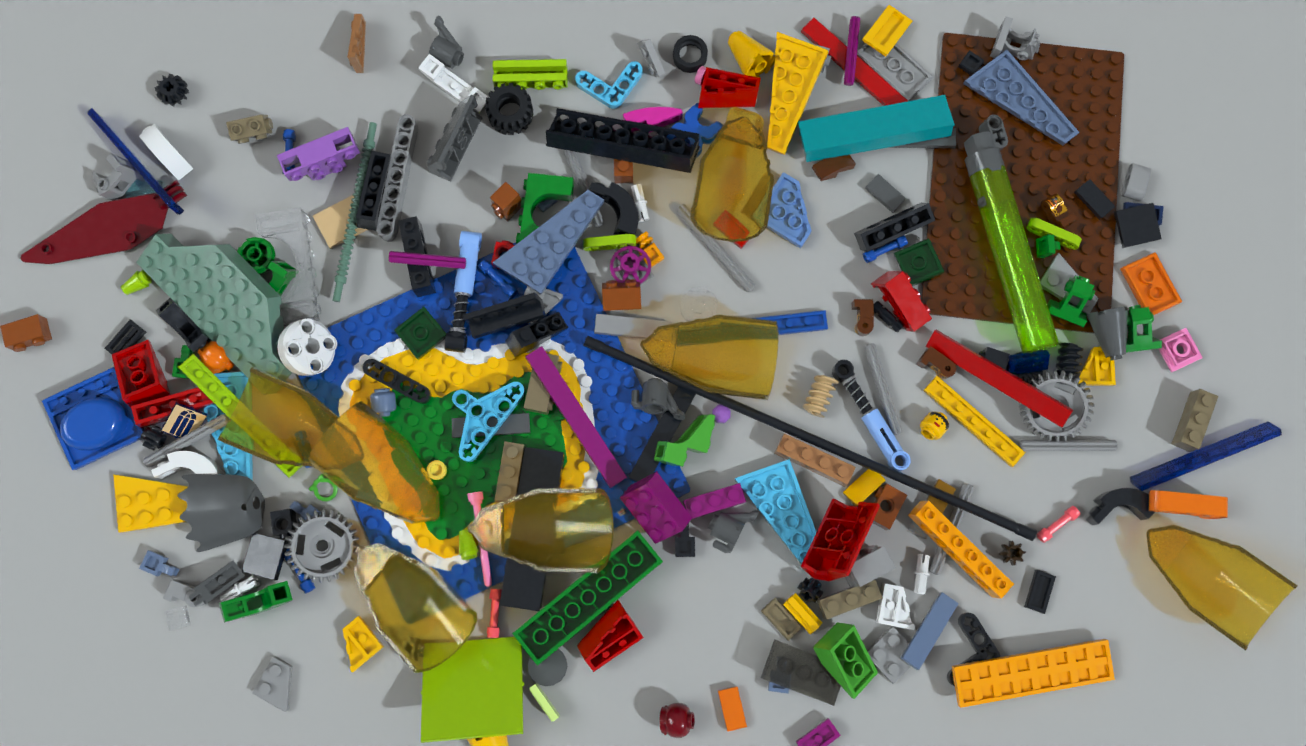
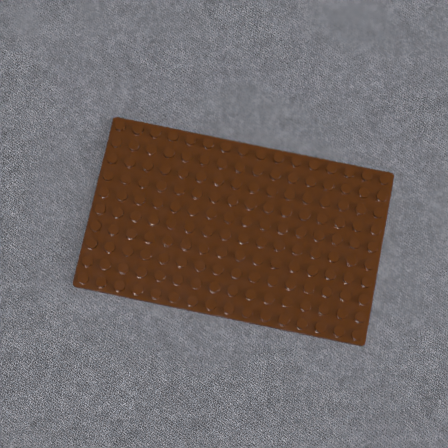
[921,33,1124,334]

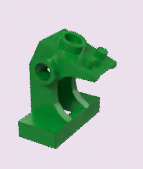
[268,261,300,296]
[1047,275,1095,327]
[1126,305,1162,353]

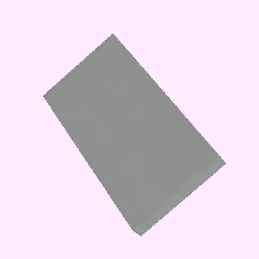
[857,43,933,101]

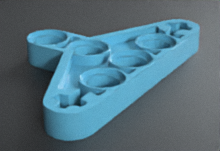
[452,382,525,462]

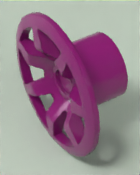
[610,246,651,284]

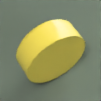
[426,460,447,480]

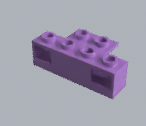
[277,127,360,181]

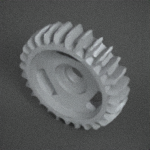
[1019,370,1095,442]
[284,509,360,583]

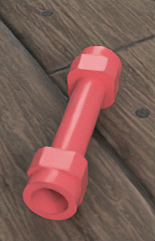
[1036,506,1081,543]
[487,589,502,638]

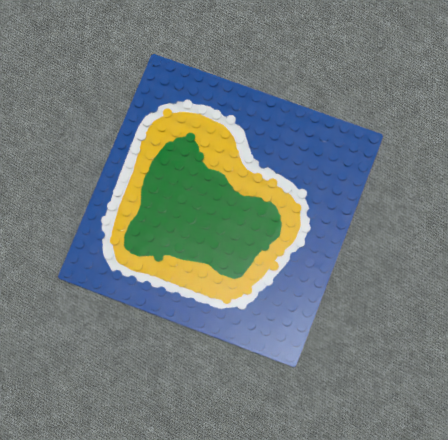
[288,242,690,626]

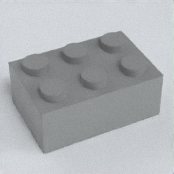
[845,545,896,587]

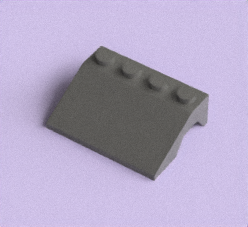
[427,95,482,182]

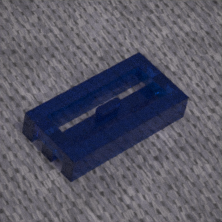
[1008,350,1050,375]

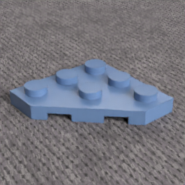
[753,172,811,249]

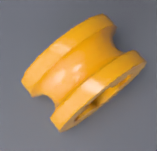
[636,231,653,249]

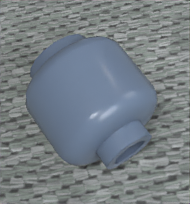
[370,388,396,417]

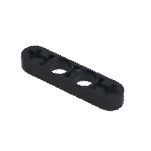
[363,359,432,404]

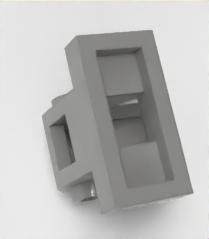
[990,16,1040,60]
[93,153,148,201]

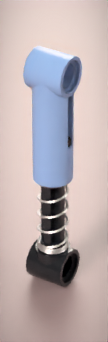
[444,231,482,353]
[832,360,911,472]

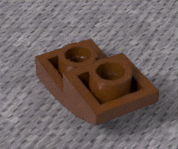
[812,155,856,181]

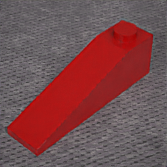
[131,387,214,428]

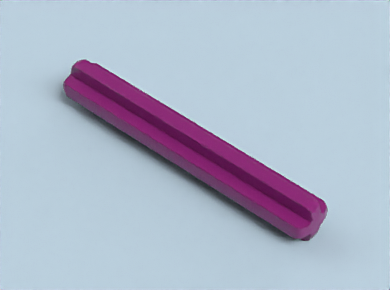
[844,16,860,86]
[389,251,466,269]

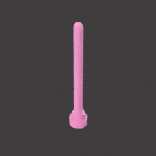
[467,491,492,587]

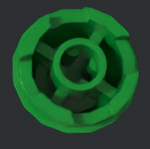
[237,237,275,274]

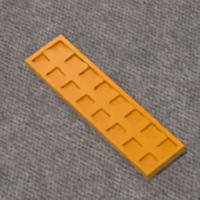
[952,639,1115,708]

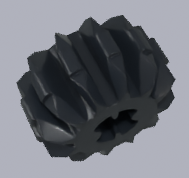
[154,74,189,107]

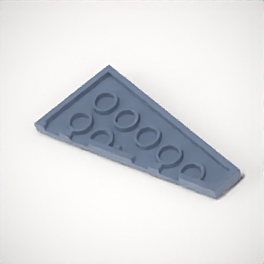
[963,50,1079,146]
[493,190,604,294]

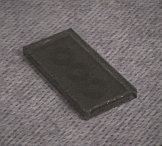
[761,639,841,706]

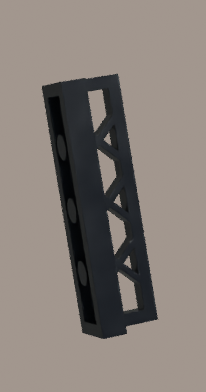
[463,292,546,339]

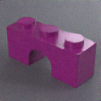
[683,483,746,520]

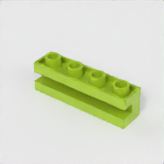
[493,59,568,90]

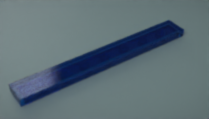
[87,108,184,215]
[1130,421,1282,491]

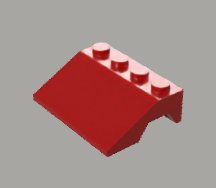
[801,499,880,581]

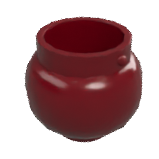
[660,703,695,738]

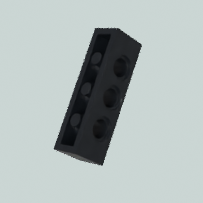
[356,151,391,231]
[854,202,936,252]
[398,216,436,297]

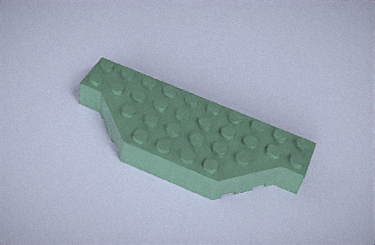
[136,233,292,395]

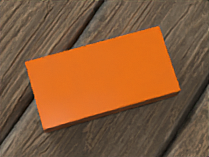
[718,686,747,731]

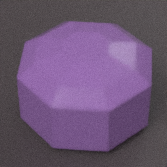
[712,405,731,424]

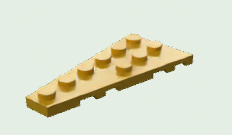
[767,32,829,155]
[113,474,188,533]

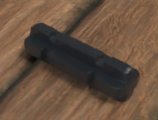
[874,301,904,332]

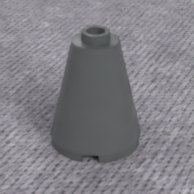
[1087,307,1128,361]

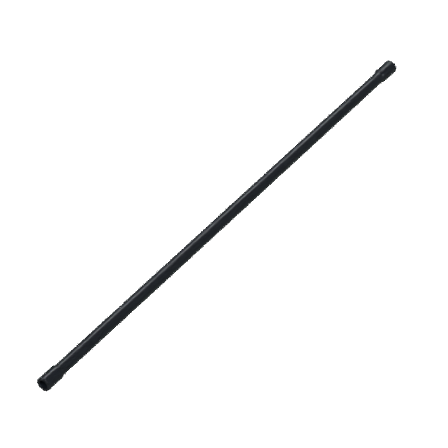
[583,336,1037,541]

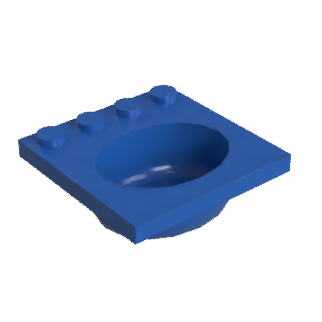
[42,367,144,470]

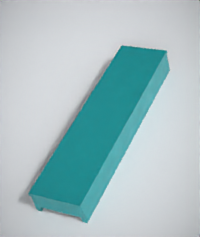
[798,95,955,162]

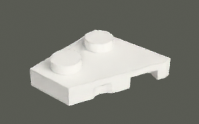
[876,583,915,630]

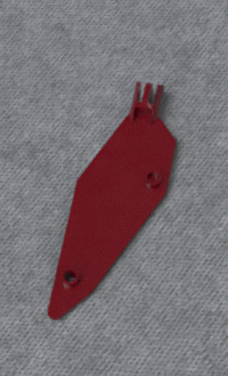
[21,180,187,264]

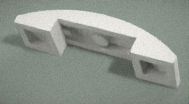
[418,54,490,113]

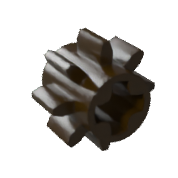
[999,541,1026,566]

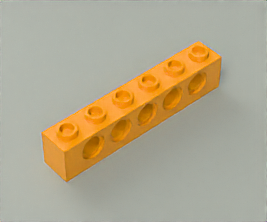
[908,500,1014,599]

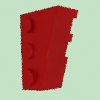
[698,67,761,108]
[871,271,932,332]
[577,600,644,672]

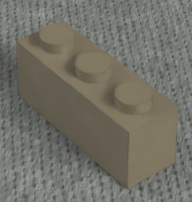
[524,354,562,415]
[1171,389,1219,452]
[495,441,526,505]
[817,580,883,619]

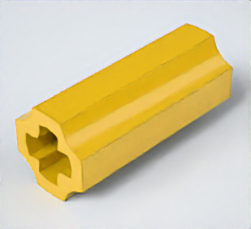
[783,593,823,635]

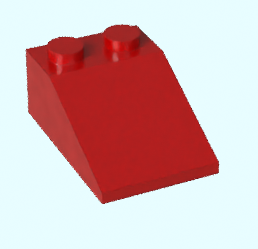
[112,340,170,408]

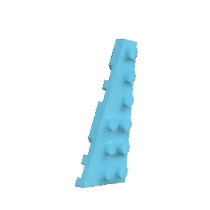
[196,372,253,480]
[735,459,816,564]

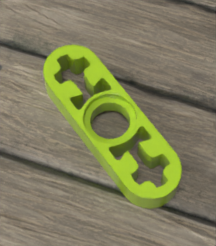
[1027,218,1082,250]
[583,234,636,251]

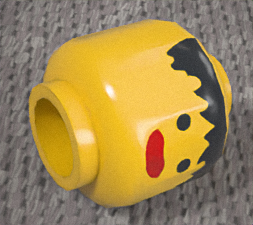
[920,411,949,440]

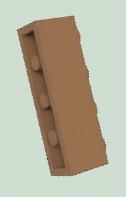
[774,433,856,487]

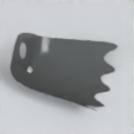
[177,474,265,552]

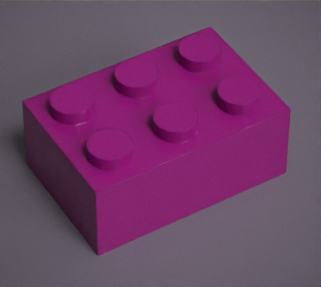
[620,471,692,544]

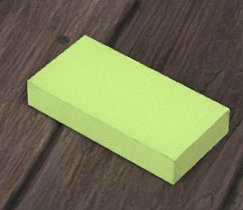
[529,683,560,722]

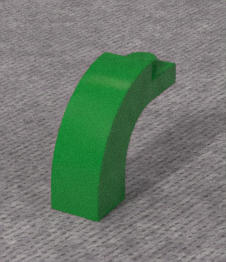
[219,581,293,623]

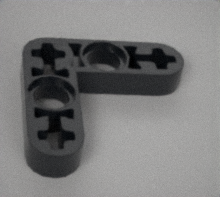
[947,613,1000,686]

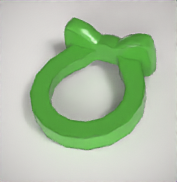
[309,474,338,501]

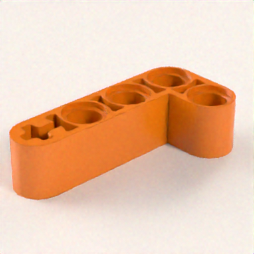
[1149,490,1228,519]

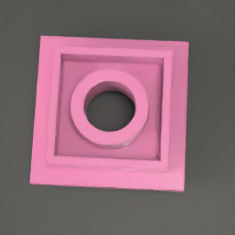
[1159,328,1203,373]

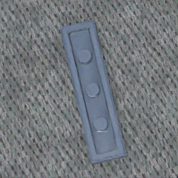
[901,592,958,670]

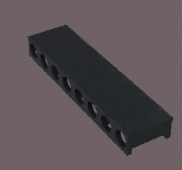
[546,108,700,173]
[499,447,565,611]

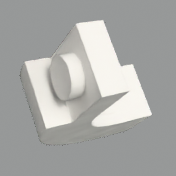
[139,124,193,180]
[151,451,224,479]

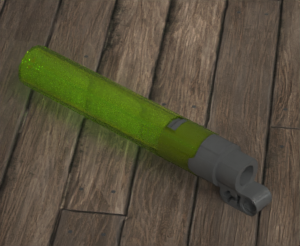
[964,115,1059,354]

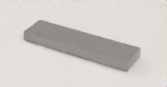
[594,314,672,342]

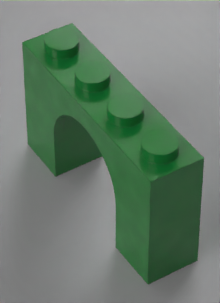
[516,173,574,244]

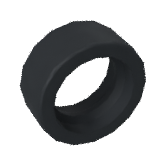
[673,35,708,73]

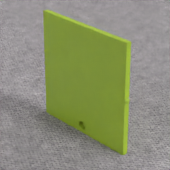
[421,637,524,743]

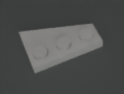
[1038,253,1099,316]

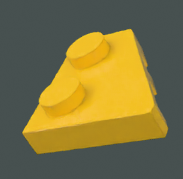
[1079,347,1116,386]
[342,616,384,673]

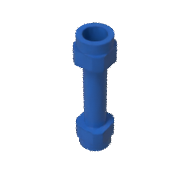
[283,129,296,174]
[863,235,908,263]
[478,259,518,298]
[284,549,316,594]

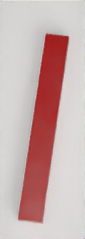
[801,18,908,106]
[925,329,1074,428]

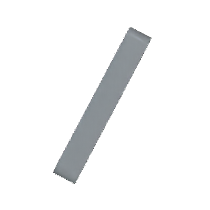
[377,114,418,242]

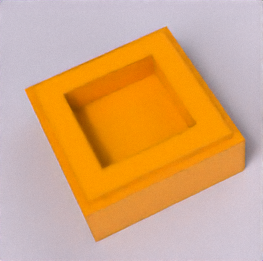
[638,242,664,268]

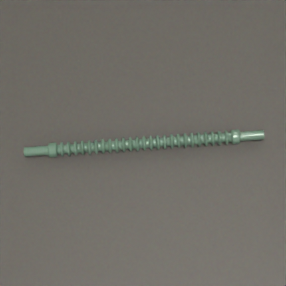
[332,122,377,302]

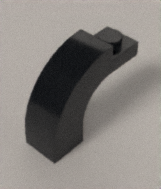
[588,182,638,235]
[156,298,210,352]
[1086,488,1155,525]

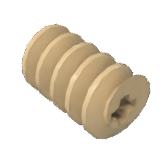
[803,375,839,418]

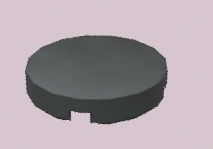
[527,649,568,686]

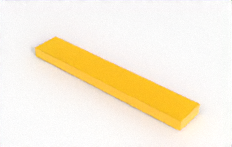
[923,376,1026,467]

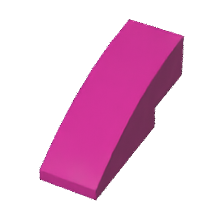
[623,107,683,133]

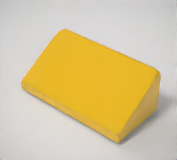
[842,469,886,506]

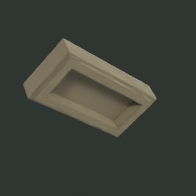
[761,597,802,641]

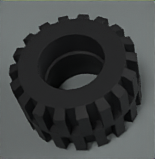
[485,83,534,135]

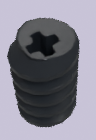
[1056,343,1084,385]

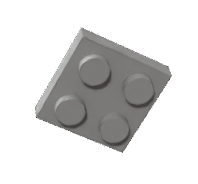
[867,626,911,684]

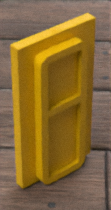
[862,5,913,57]

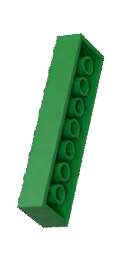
[512,531,663,666]

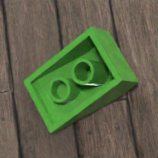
[813,622,878,699]

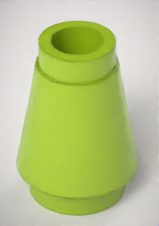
[121,270,152,295]
[459,529,478,560]

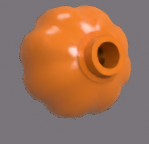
[198,340,235,374]

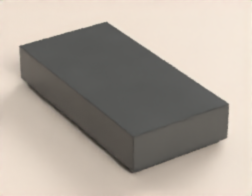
[865,174,906,213]

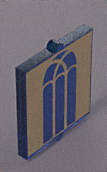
[161,402,207,438]

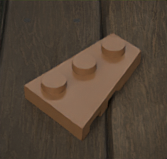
[347,14,366,73]

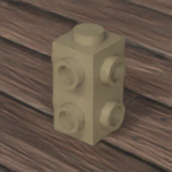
[226,114,273,144]

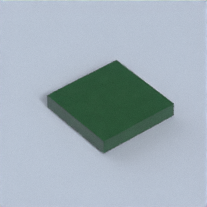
[894,238,944,286]
[394,306,446,360]

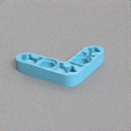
[575,61,643,109]

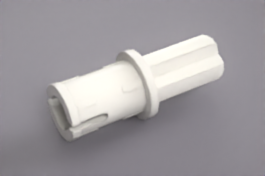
[631,184,650,222]
[914,554,930,595]
[220,575,260,602]

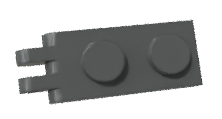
[189,560,245,606]

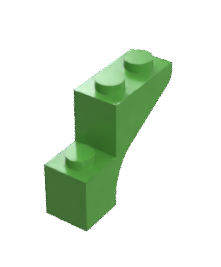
[654,414,715,467]

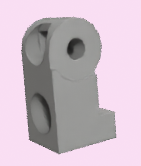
[163,580,204,607]

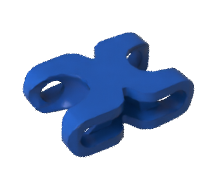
[667,103,724,158]

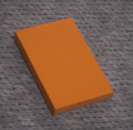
[1120,252,1182,316]

